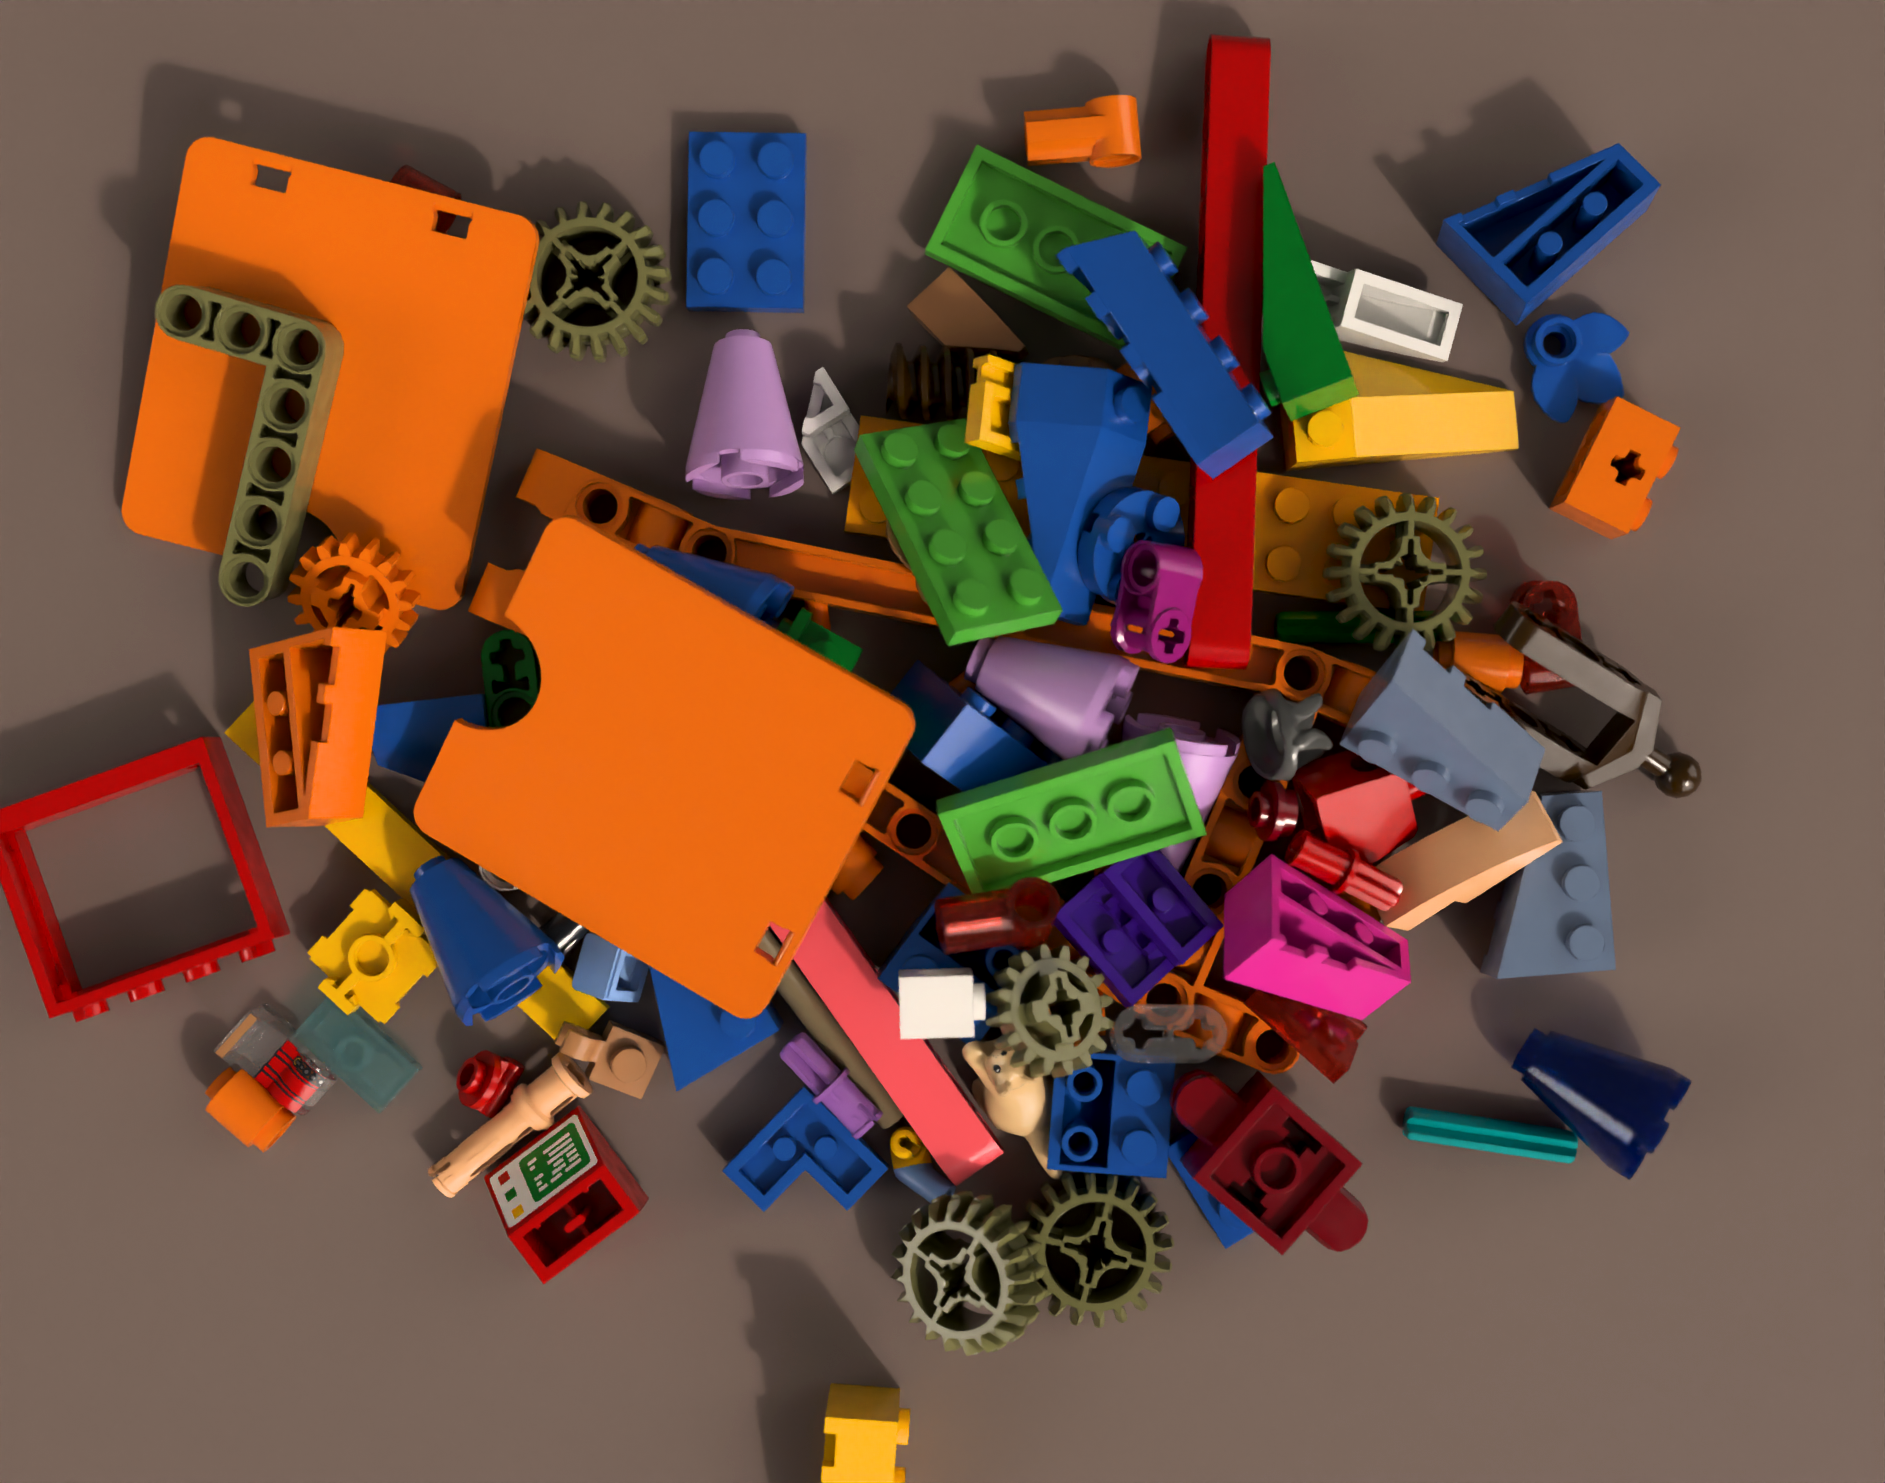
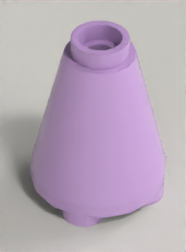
[964,636,1139,760]

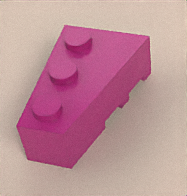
[1224,854,1411,1020]

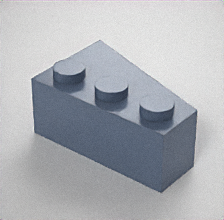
[1339,629,1545,831]
[1480,790,1616,979]

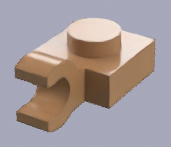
[554,1020,666,1099]

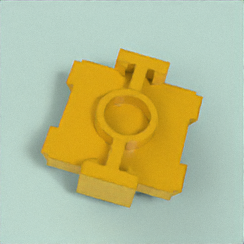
[307,889,438,1024]

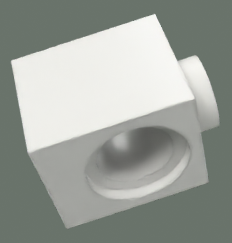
[899,968,986,1039]

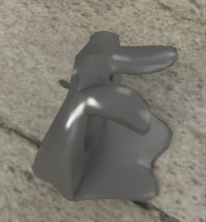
[1242,689,1332,781]

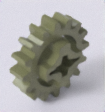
[985,944,1114,1078]

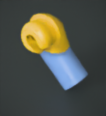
[890,1127,956,1203]

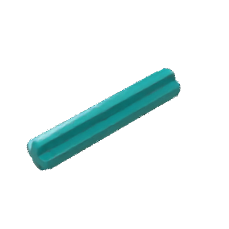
[1402,1106,1578,1164]

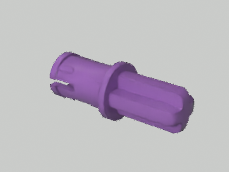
[780,1032,883,1140]

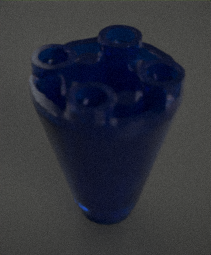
[1511,1027,1692,1180]

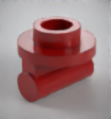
[456,1050,525,1118]

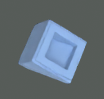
[572,933,649,1003]

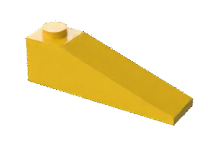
[1280,351,1519,471]

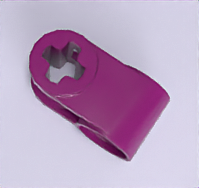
[1110,540,1203,663]

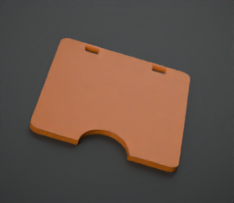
[122,137,539,610]
[414,516,915,1019]

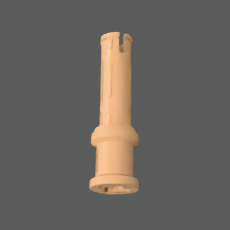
[428,1052,593,1198]

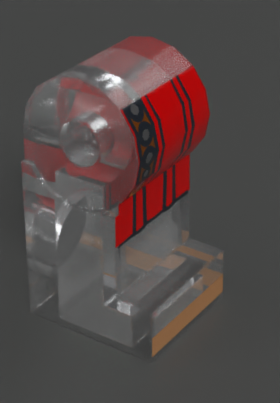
[213,1003,339,1115]

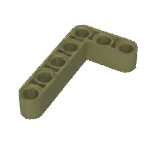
[155,285,344,607]

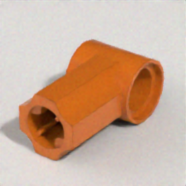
[1023,95,1142,168]

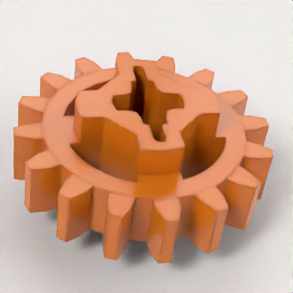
[287,532,421,654]

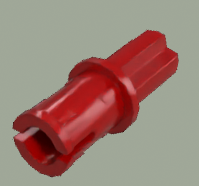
[1285,829,1403,911]

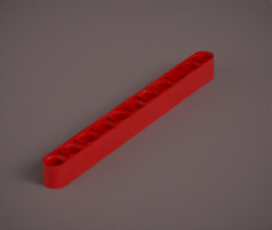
[1183,34,1271,670]

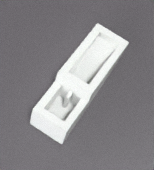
[1311,260,1463,362]

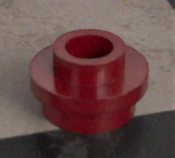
[1248,781,1298,841]

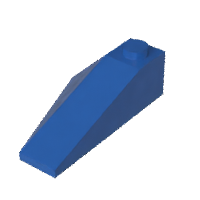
[1008,362,1152,626]

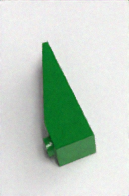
[1259,162,1359,421]

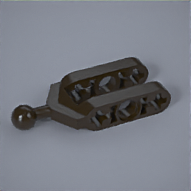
[1461,601,1702,799]

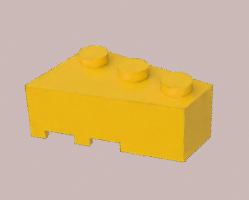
[821,1383,911,1483]

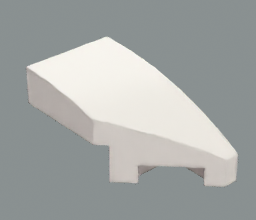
[801,367,859,495]

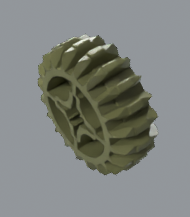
[523,201,672,363]
[1323,493,1487,651]
[1017,1171,1174,1328]
[891,1190,1048,1356]

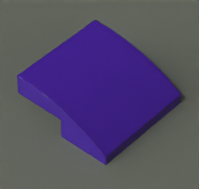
[1048,850,1224,1008]

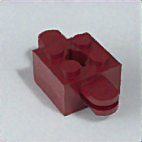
[1169,1069,1369,1256]

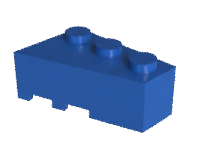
[1436,143,1661,326]

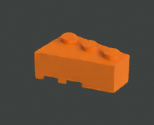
[249,627,387,827]

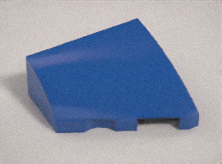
[372,694,489,782]

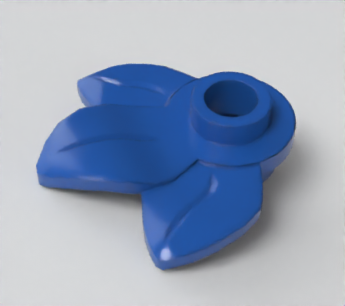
[1523,312,1629,424]

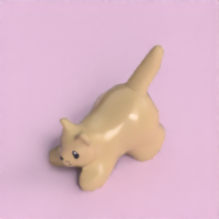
[962,1038,1062,1179]

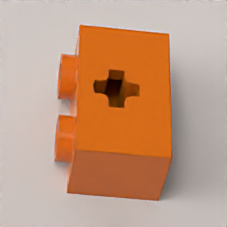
[1549,396,1681,539]

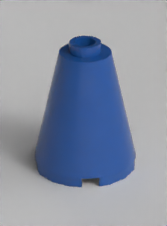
[410,856,565,1026]

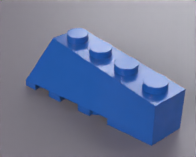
[1056,230,1274,479]

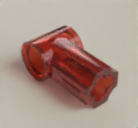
[934,877,1060,955]

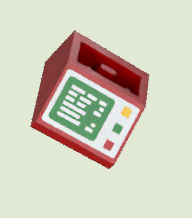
[484,1105,649,1284]

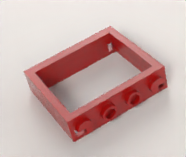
[0,736,291,1022]

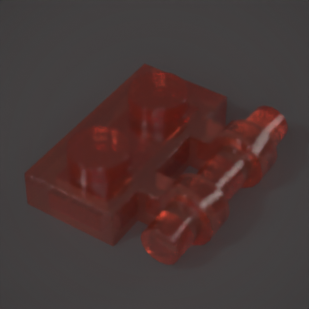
[1244,987,1368,1084]

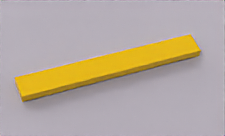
[224,701,610,1040]

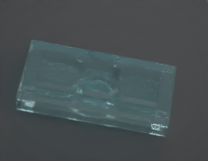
[293,997,423,1113]

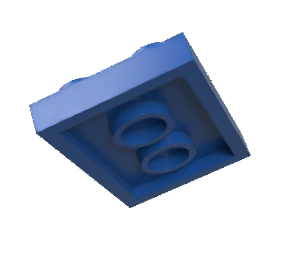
[686,131,807,313]

